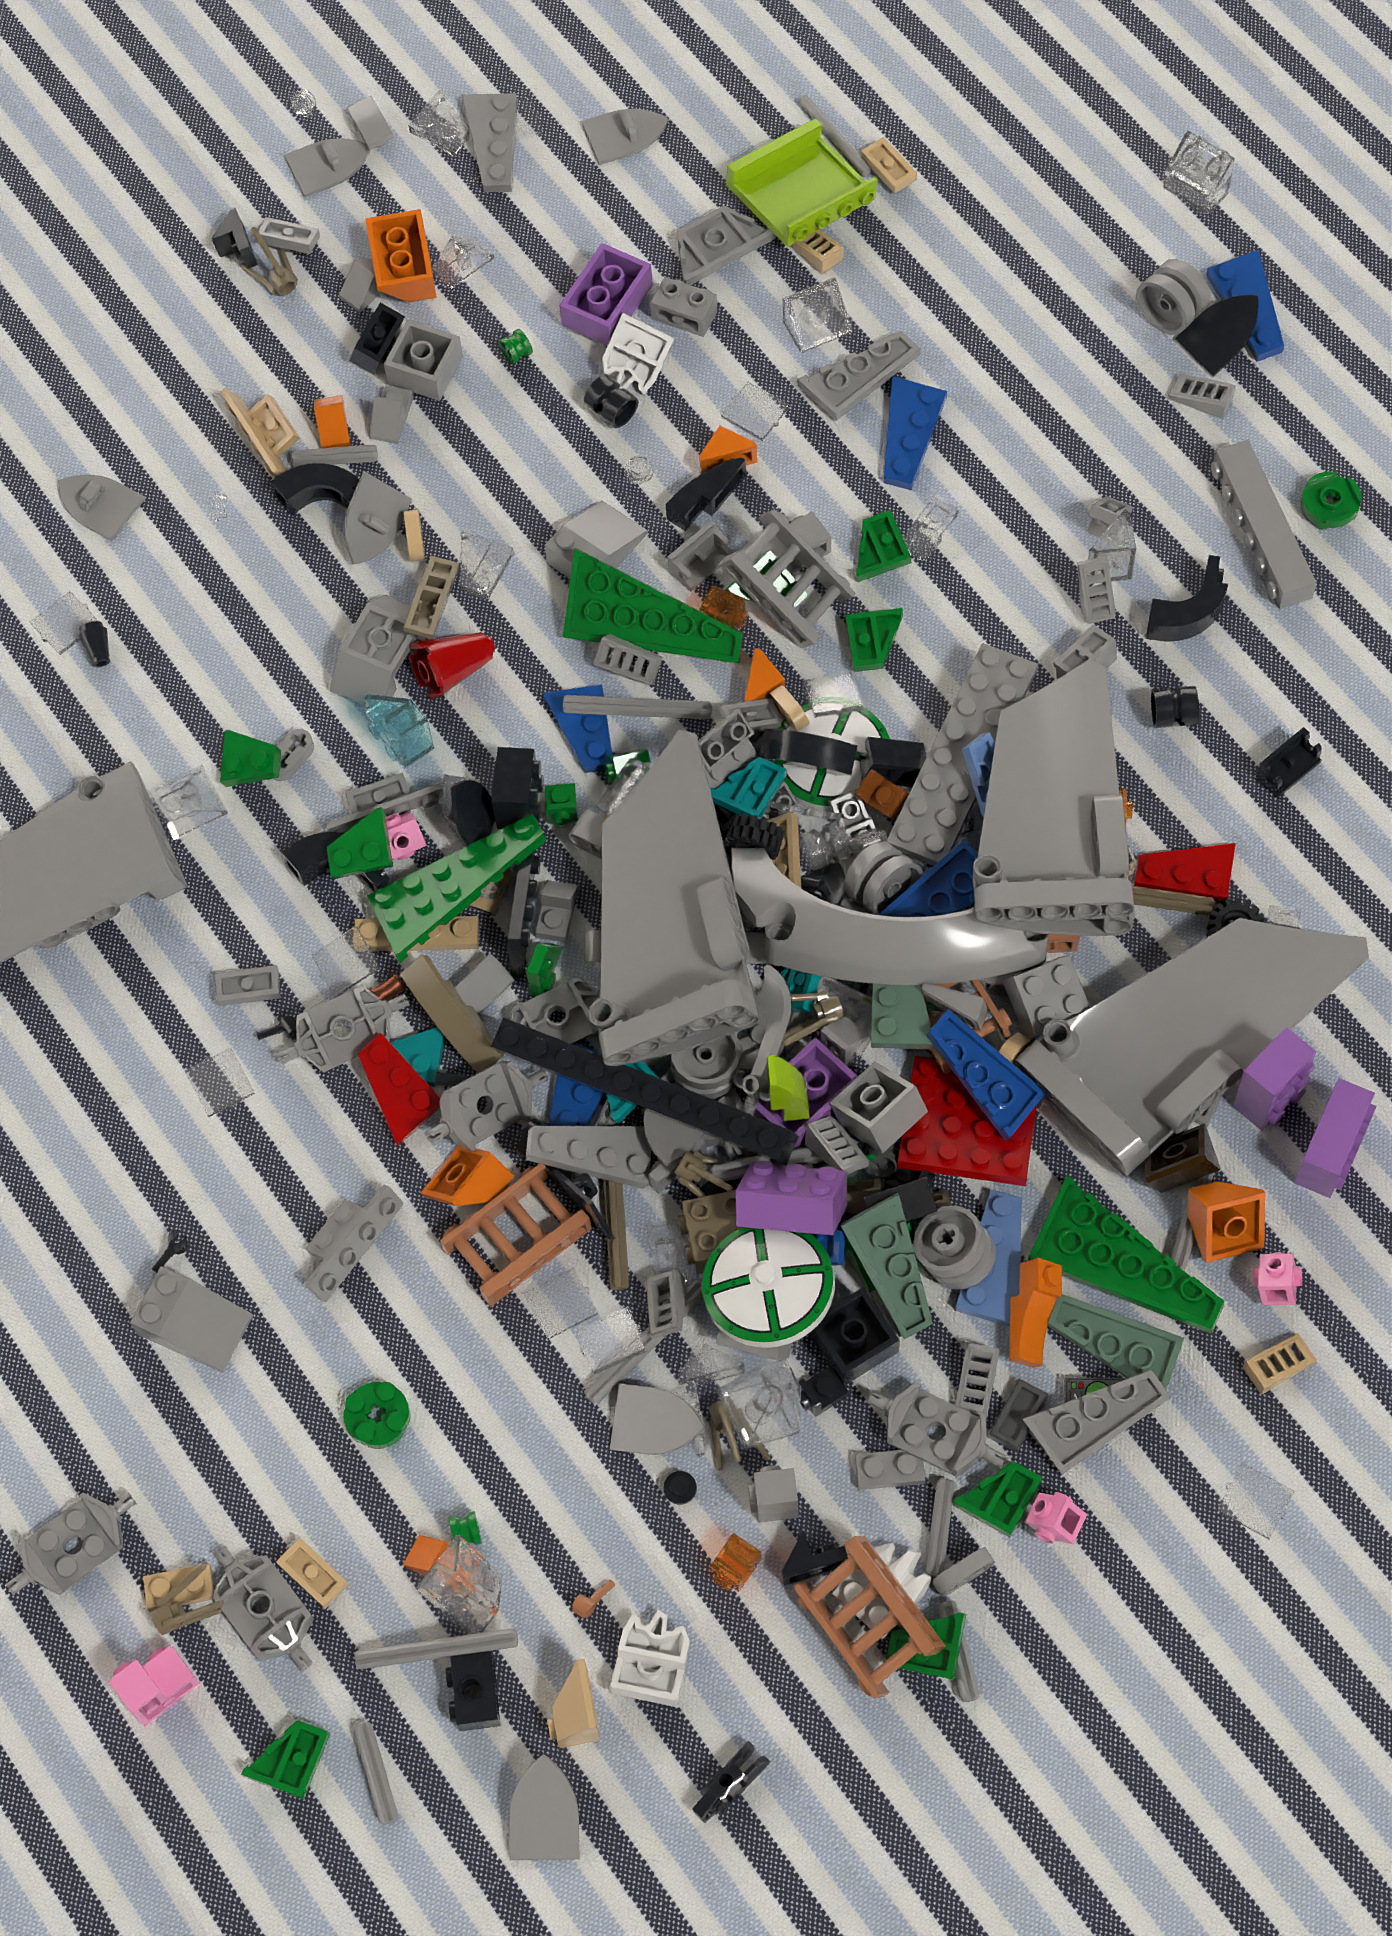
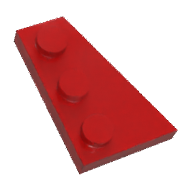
[1134,843,1236,903]

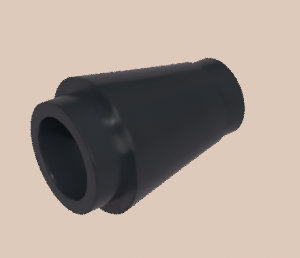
[78,621,110,668]

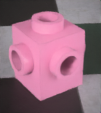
[386,811,427,860]
[1253,1252,1302,1305]
[1025,1492,1087,1544]

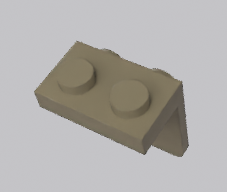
[678,1190,742,1274]

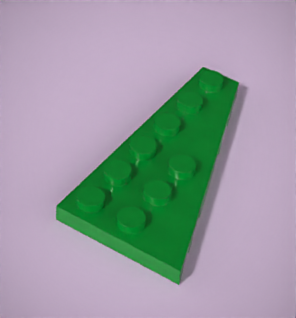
[563,548,744,663]
[367,814,547,963]
[1028,1175,1224,1334]

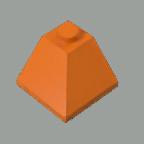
[421,1145,515,1206]
[1188,1181,1266,1263]

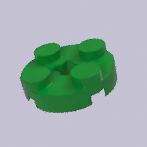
[1301,471,1362,530]
[343,1382,411,1449]

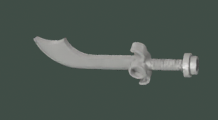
[733,964,791,1115]

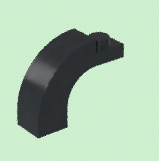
[270,463,360,516]
[1146,555,1228,642]
[755,729,858,776]
[282,832,389,892]

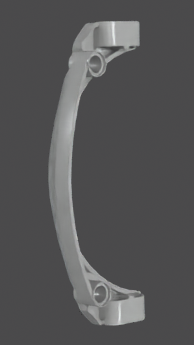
[731,848,1048,985]

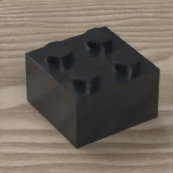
[491,747,544,829]
[809,1287,900,1386]

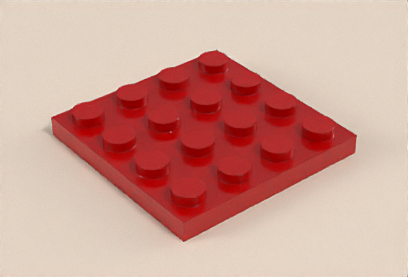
[897,1056,1037,1186]

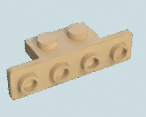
[221,388,300,478]

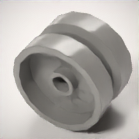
[1136,259,1211,335]
[844,841,924,915]
[671,1033,741,1099]
[913,1205,996,1289]

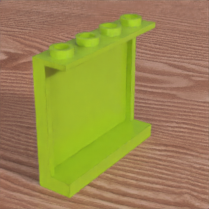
[726,118,878,247]

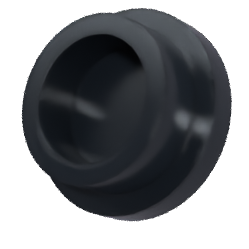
[663,1471,697,1505]

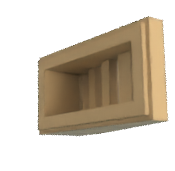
[792,230,844,274]
[1243,1333,1317,1395]

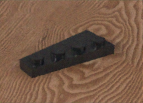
[508,851,541,978]

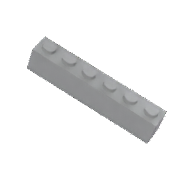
[1211,440,1317,609]

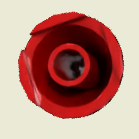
[409,632,495,700]

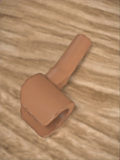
[572,1579,615,1618]

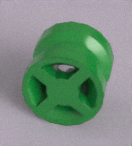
[498,329,533,365]
[448,1511,482,1550]

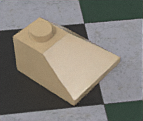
[547,1659,600,1748]

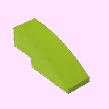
[767,1055,810,1121]

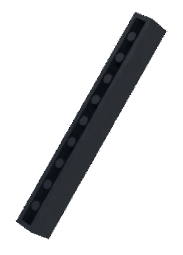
[491,1017,799,1166]

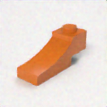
[1009,1258,1062,1368]

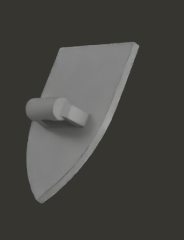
[582,109,668,165]
[284,139,370,197]
[345,472,412,564]
[58,475,146,542]
[644,1110,704,1166]
[609,1384,706,1455]
[509,1754,580,1860]

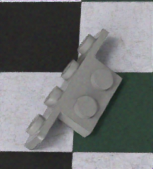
[325,772,444,833]
[305,1184,403,1302]

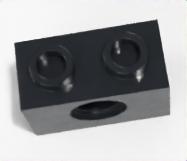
[349,302,405,375]
[445,1651,501,1732]

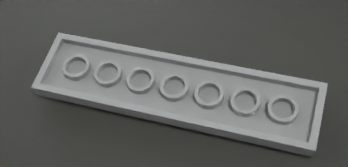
[886,643,1038,866]

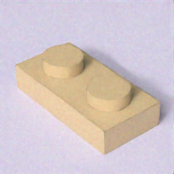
[861,137,917,194]
[276,1537,349,1609]
[143,1563,215,1612]

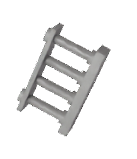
[719,509,856,648]

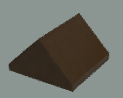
[1145,1124,1221,1193]

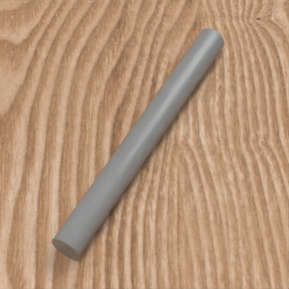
[799,95,871,176]

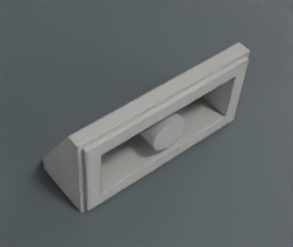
[454,954,515,1016]

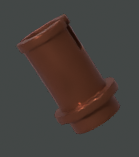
[369,973,406,1002]

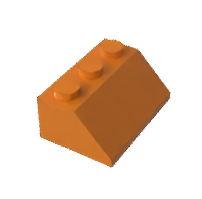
[365,209,437,302]

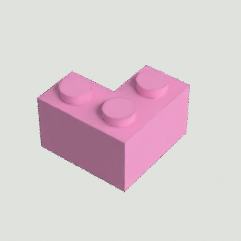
[108,1645,200,1726]

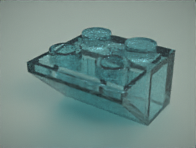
[363,694,434,768]

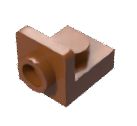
[855,769,909,821]

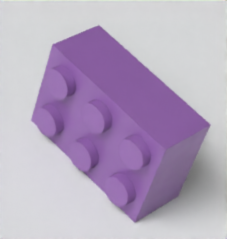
[559,243,653,345]
[1233,1027,1317,1131]
[753,1038,858,1148]
[1294,1078,1377,1198]
[736,1161,847,1235]

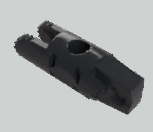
[692,1741,771,1823]

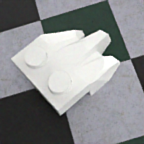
[602,313,674,394]
[832,1542,932,1640]
[610,1610,690,1707]

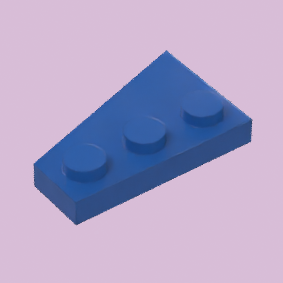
[543,685,613,773]
[549,1042,605,1126]

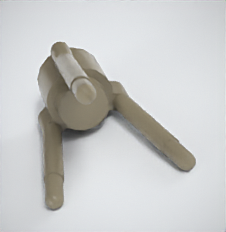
[241,227,298,296]
[783,990,843,1046]
[674,1150,733,1198]
[708,1399,770,1471]
[151,1564,224,1635]

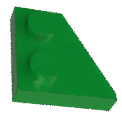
[856,510,912,582]
[845,608,903,672]
[327,807,393,879]
[526,943,563,997]
[953,1461,1043,1538]
[241,1720,331,1800]

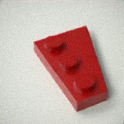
[358,1033,441,1146]

